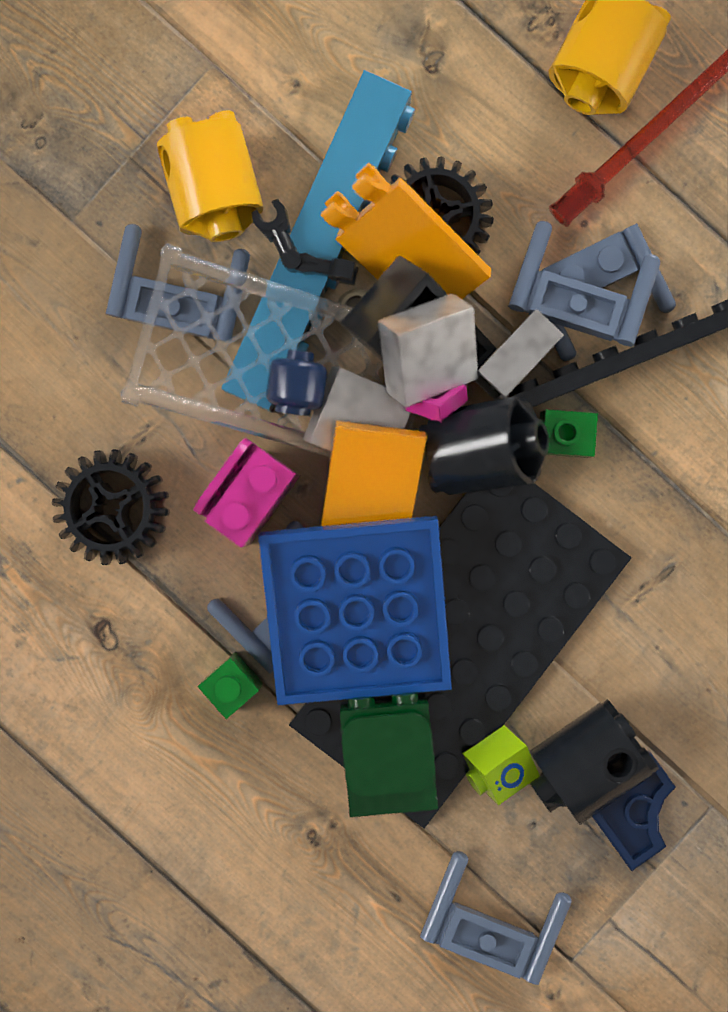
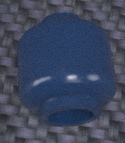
[266,350,327,417]

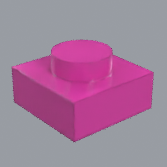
[405,385,468,422]

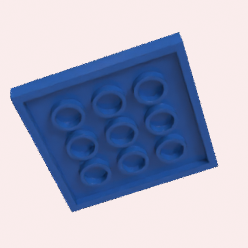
[258,516,452,705]

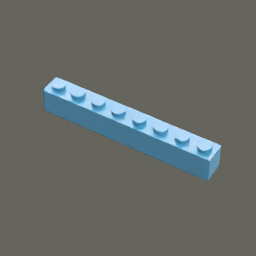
[221,70,415,413]

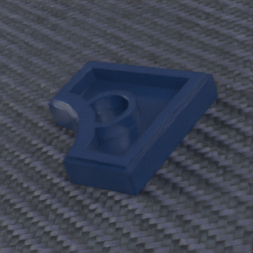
[593,750,676,871]

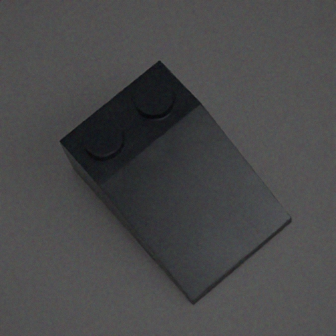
[341,255,497,385]

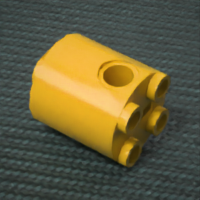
[548,0,671,115]
[157,110,264,242]

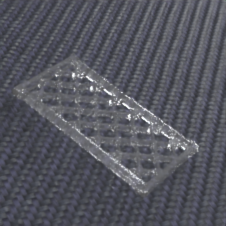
[120,243,416,457]

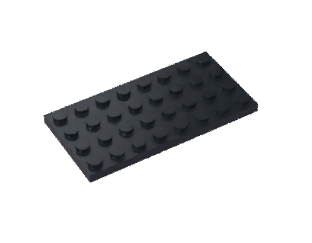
[289,483,632,829]

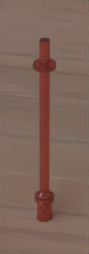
[549,49,728,227]

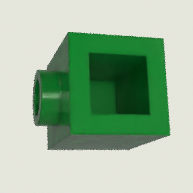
[539,409,598,458]

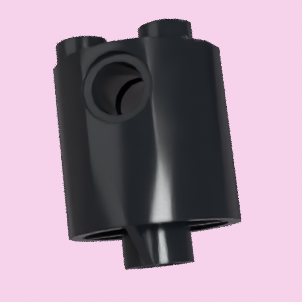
[418,396,549,495]
[529,699,659,825]

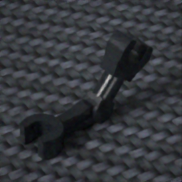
[252,199,359,285]

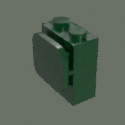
[340,692,438,818]

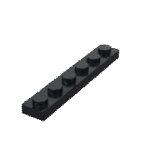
[512,299,728,408]

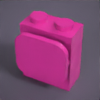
[193,438,300,548]

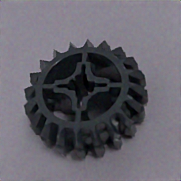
[390,156,494,255]
[52,449,170,565]

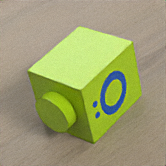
[463,725,540,805]

